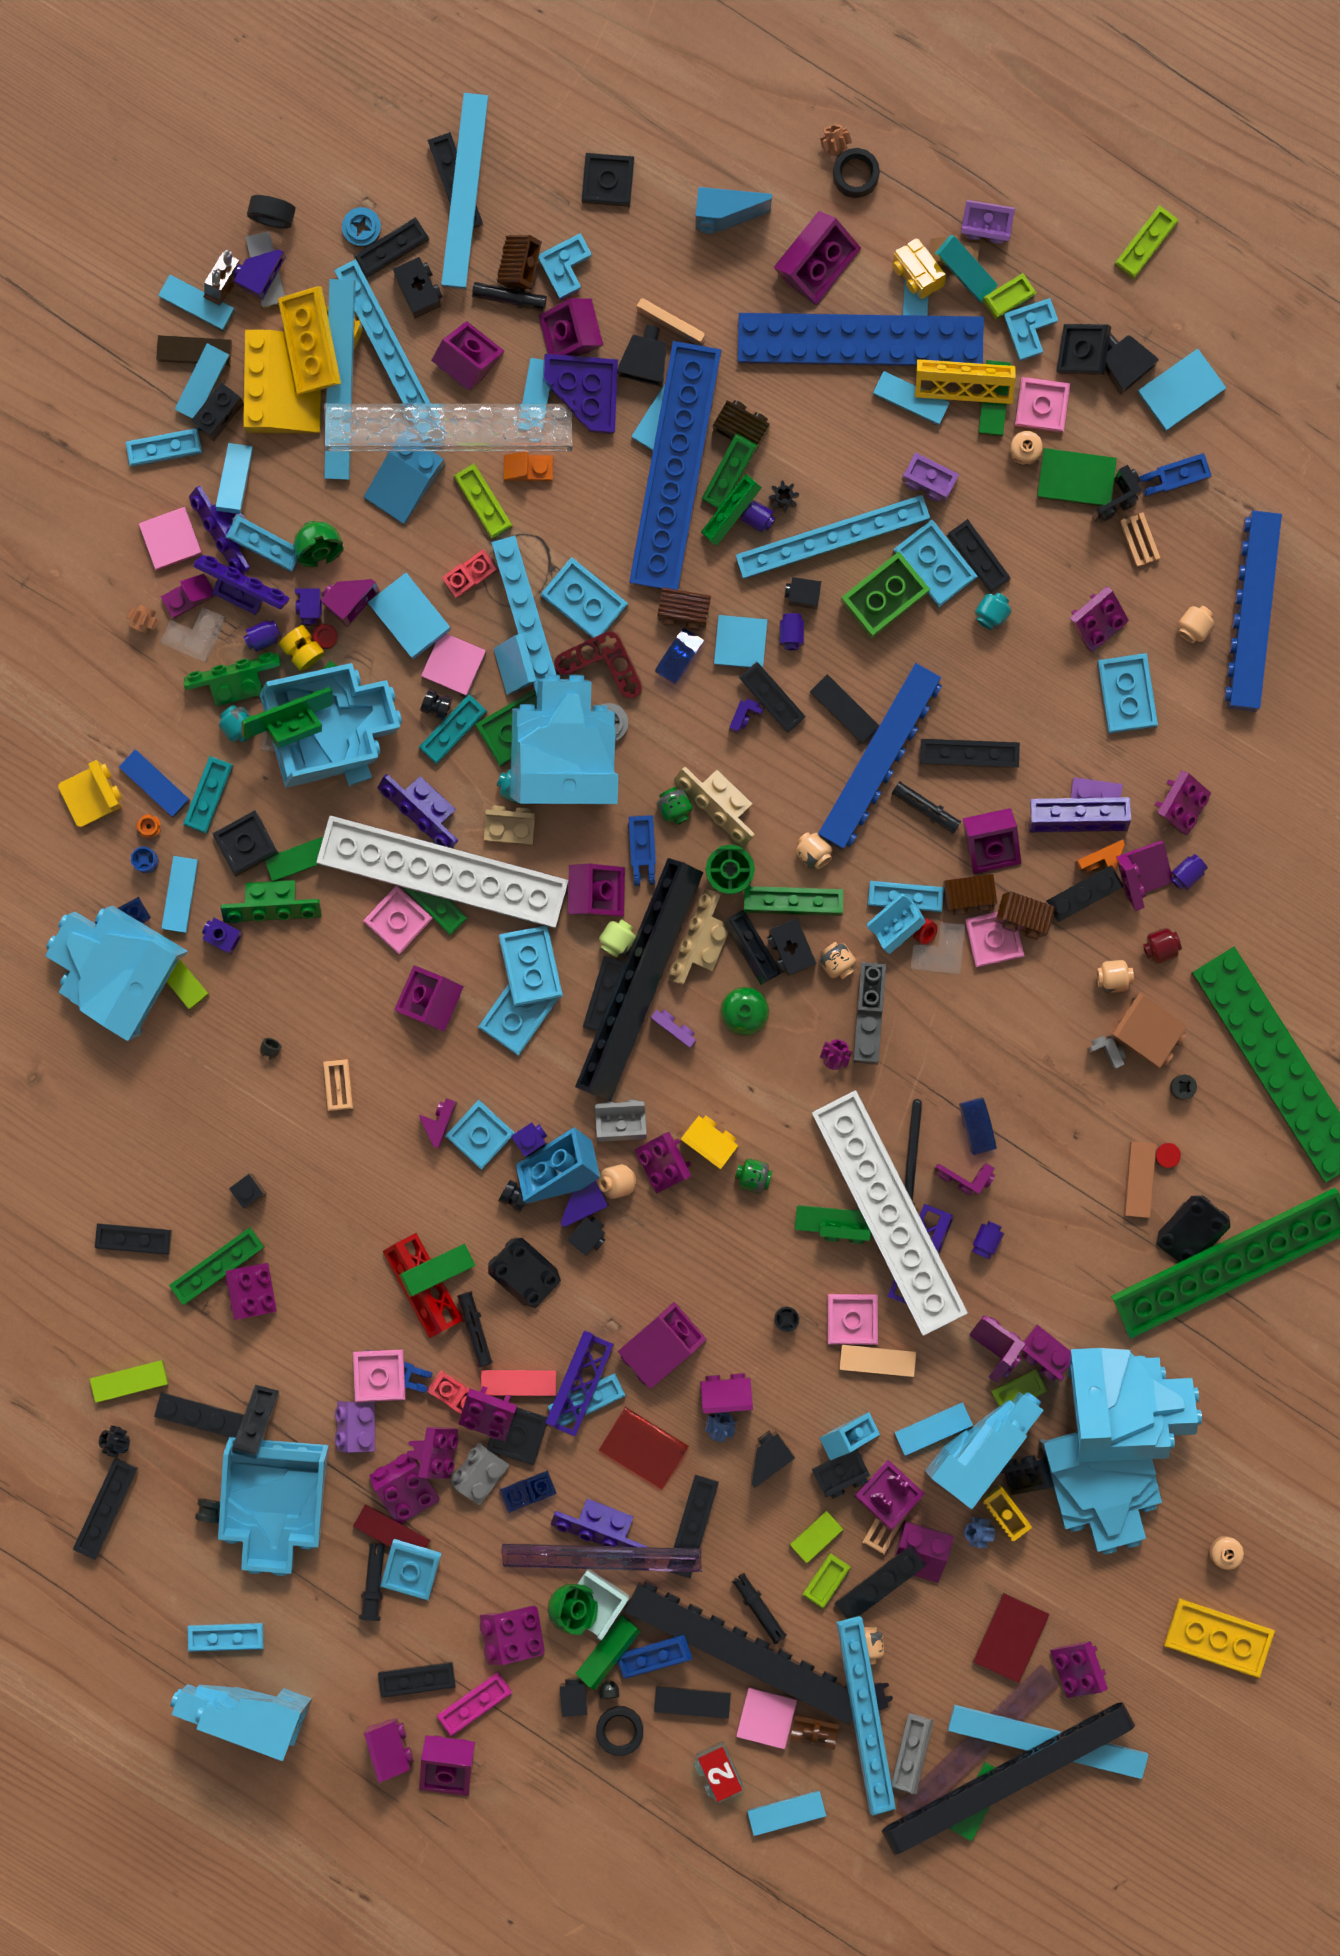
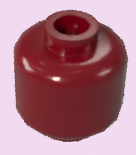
[1143,928,1182,964]

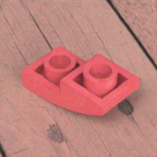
[442,549,499,598]
[427,1370,470,1414]

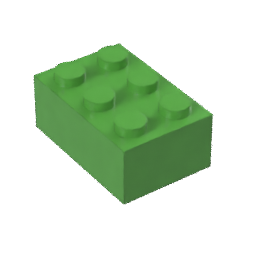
[840,551,930,640]

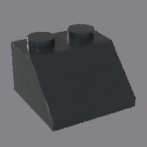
[751,1430,795,1488]

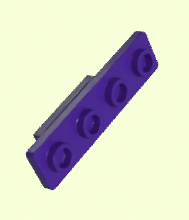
[189,486,250,575]
[193,555,290,615]
[377,774,458,849]
[551,1499,648,1561]

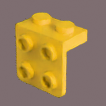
[58,760,123,827]

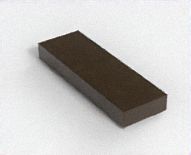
[156,335,232,366]

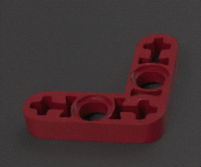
[554,631,643,698]

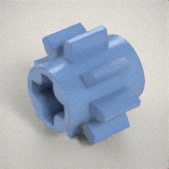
[705,1412,737,1442]
[964,1517,995,1548]

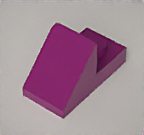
[161,574,216,619]
[419,1098,457,1148]

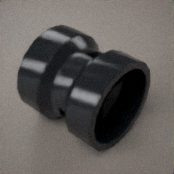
[420,689,452,721]
[498,1180,526,1213]
[774,1306,800,1332]

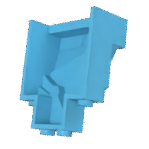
[259,663,402,788]
[510,675,619,804]
[45,906,188,1041]
[1068,1348,1202,1463]
[925,1392,1043,1509]
[1039,1432,1162,1554]
[218,1437,329,1576]
[170,1684,312,1761]

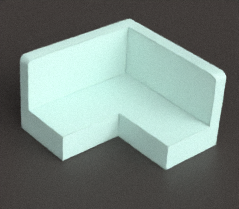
[578,1568,630,1640]

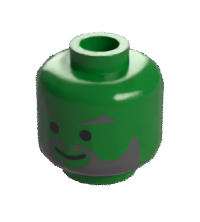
[657,787,693,825]
[735,1158,773,1194]

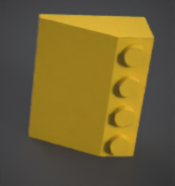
[244,330,321,433]

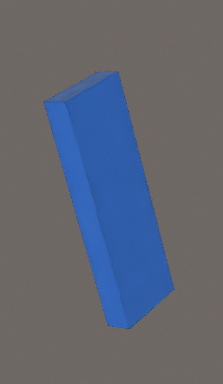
[119,749,190,818]
[617,1635,692,1679]

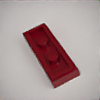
[353,1504,431,1548]

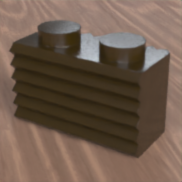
[713,400,770,453]

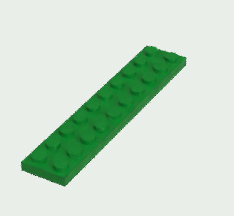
[1192,946,1340,1183]
[1111,1187,1340,1339]

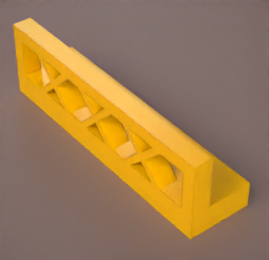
[915,359,1016,404]

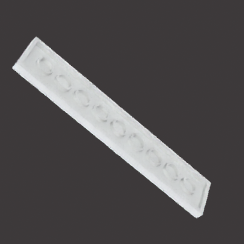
[316,816,569,929]
[812,1090,969,1336]

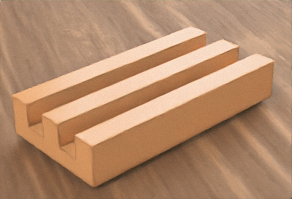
[1119,512,1160,568]
[323,1059,353,1111]
[862,1514,907,1554]

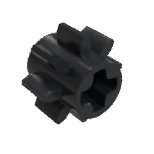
[769,480,799,513]
[99,1425,130,1458]

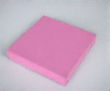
[1014,377,1070,433]
[139,507,202,571]
[421,634,486,696]
[363,886,433,955]
[965,912,1024,968]
[828,1294,878,1345]
[353,1349,406,1402]
[736,1687,797,1749]

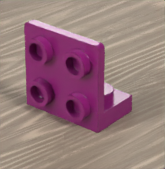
[1116,841,1172,911]
[1020,1324,1071,1381]

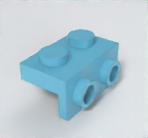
[866,894,926,954]

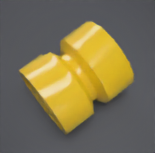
[279,625,325,672]

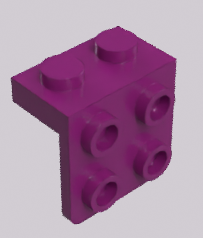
[934,1163,996,1196]
[970,1316,1025,1383]
[369,1450,439,1523]
[480,1606,545,1665]

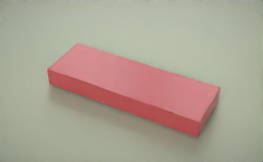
[481,1370,556,1396]

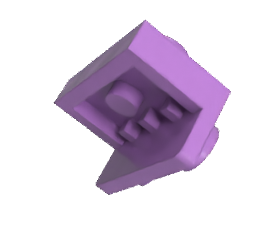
[961,200,1015,244]
[902,452,959,502]
[335,1401,375,1452]

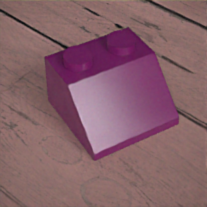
[539,298,603,356]
[431,321,504,390]
[321,579,380,627]
[963,808,1022,874]
[568,863,625,916]
[394,965,464,1032]
[701,1373,753,1414]
[894,1520,954,1583]
[364,1718,414,1783]
[419,1735,475,1796]

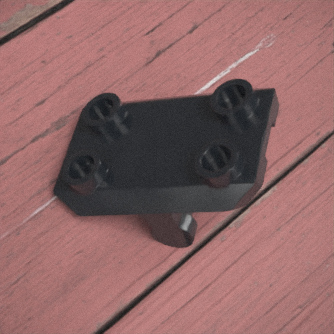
[1157,1195,1231,1263]
[488,1238,561,1308]

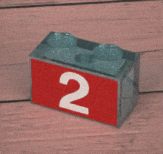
[694,1741,744,1804]

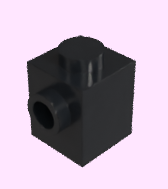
[567,1216,606,1256]

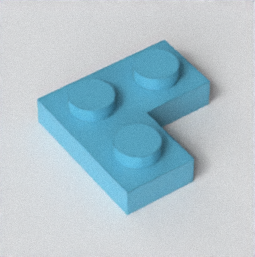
[538,233,592,300]
[1003,298,1058,362]

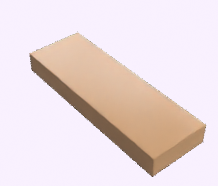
[637,299,705,346]
[839,1345,916,1377]

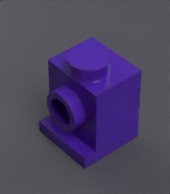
[295,588,322,626]

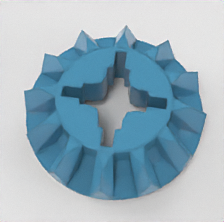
[342,207,381,247]

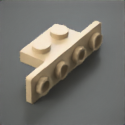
[674,767,755,848]
[668,889,729,985]

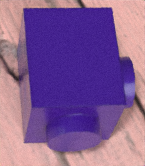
[202,917,243,955]
[511,1122,547,1157]

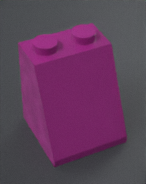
[617,1302,706,1389]

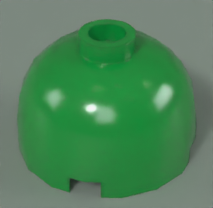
[293,521,344,567]
[705,844,755,895]
[720,987,769,1036]
[547,1584,598,1635]

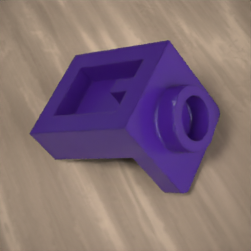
[729,699,763,734]

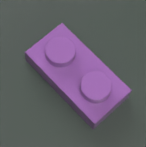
[1070,777,1123,798]
[651,1010,696,1048]

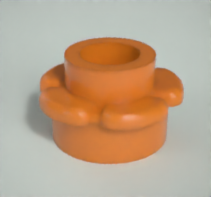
[136,814,161,839]

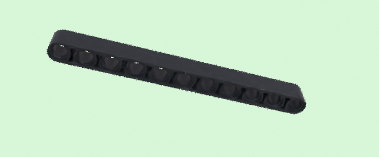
[881,1702,1135,1855]

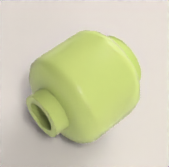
[599,920,636,958]

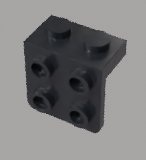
[1092,465,1142,523]

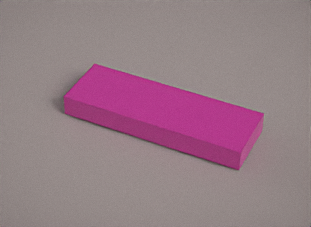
[437,1671,512,1736]

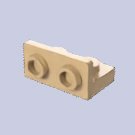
[484,806,536,845]

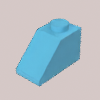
[819,1412,880,1460]

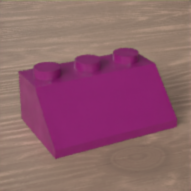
[773,211,861,305]

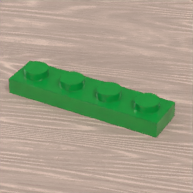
[744,886,844,916]
[169,1227,265,1305]

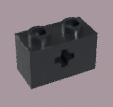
[393,257,443,318]
[191,382,244,441]
[767,918,817,976]

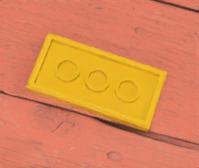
[278,286,341,395]
[1163,1598,1275,1679]

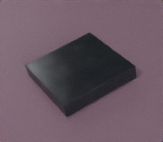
[582,153,634,207]
[1056,324,1111,375]
[212,810,279,877]
[487,1407,548,1465]

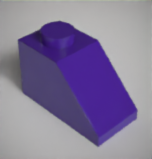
[233,249,286,300]
[561,1181,608,1227]

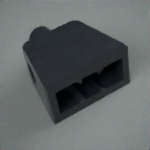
[617,325,666,387]
[1105,333,1159,395]

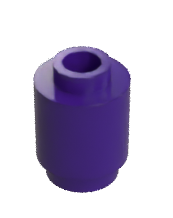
[740,500,776,533]
[780,613,804,651]
[243,620,282,652]
[1171,854,1208,890]
[972,1221,1004,1260]

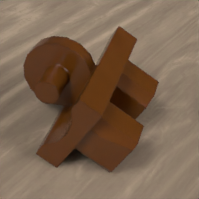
[790,1715,839,1750]

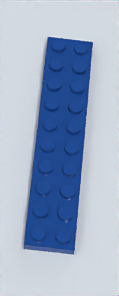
[738,313,984,366]
[629,341,722,590]

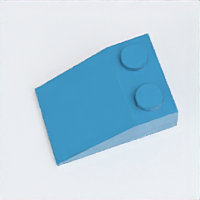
[696,187,772,234]
[364,432,446,525]
[516,1127,600,1204]

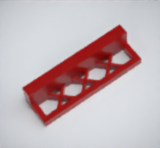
[382,1233,462,1339]

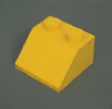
[681,1115,738,1170]

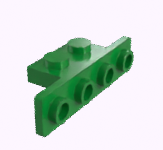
[184,652,281,706]
[241,687,333,748]
[221,880,322,923]
[795,1205,873,1244]

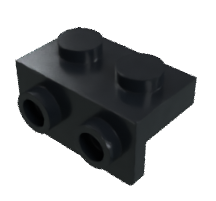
[812,1449,870,1499]
[999,1455,1054,1495]

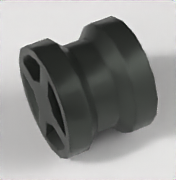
[1170,1074,1197,1100]
[195,1498,220,1523]

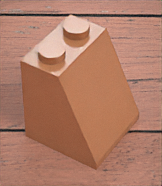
[1107,992,1187,1069]

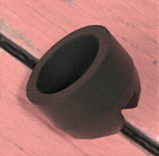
[260,1038,282,1059]
[599,1681,620,1699]

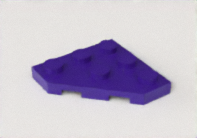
[543,354,618,434]

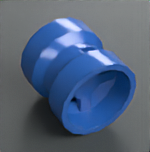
[131,847,159,873]

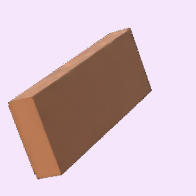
[1124,1141,1156,1218]

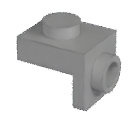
[1088,1035,1126,1069]

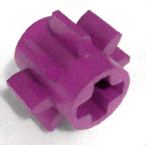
[820,1039,852,1070]

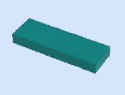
[935,235,998,303]
[418,694,487,765]
[183,756,234,834]

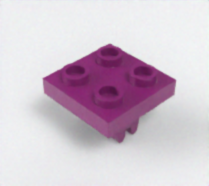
[1070,586,1129,652]
[1154,770,1211,836]
[634,1132,691,1194]
[225,1263,277,1320]
[458,1386,517,1442]
[407,1427,459,1479]
[854,1460,925,1531]
[1050,1641,1108,1698]

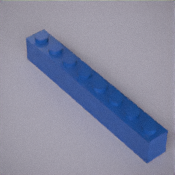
[1224,510,1282,712]
[818,663,942,850]

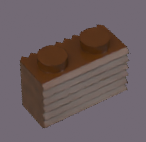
[497,235,542,289]
[657,587,711,631]
[943,874,997,915]
[995,891,1055,939]

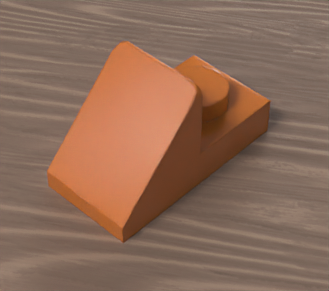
[504,451,553,481]
[1075,840,1125,873]

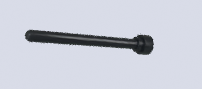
[904,1099,922,1210]

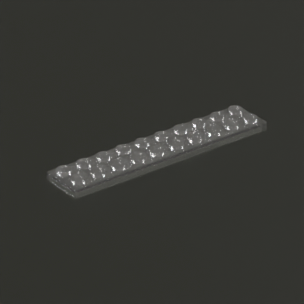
[325,403,573,451]

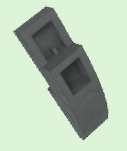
[853,962,886,1065]

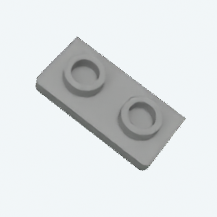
[595,1100,647,1142]
[450,1443,509,1505]

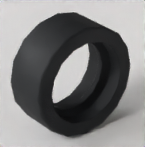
[833,148,880,198]
[247,195,296,229]
[596,1706,643,1756]

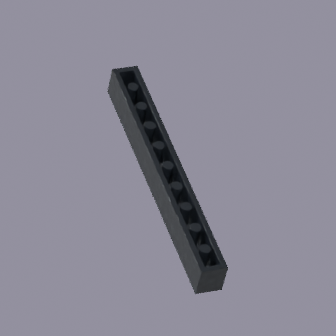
[575,858,704,1102]
[625,1581,853,1725]

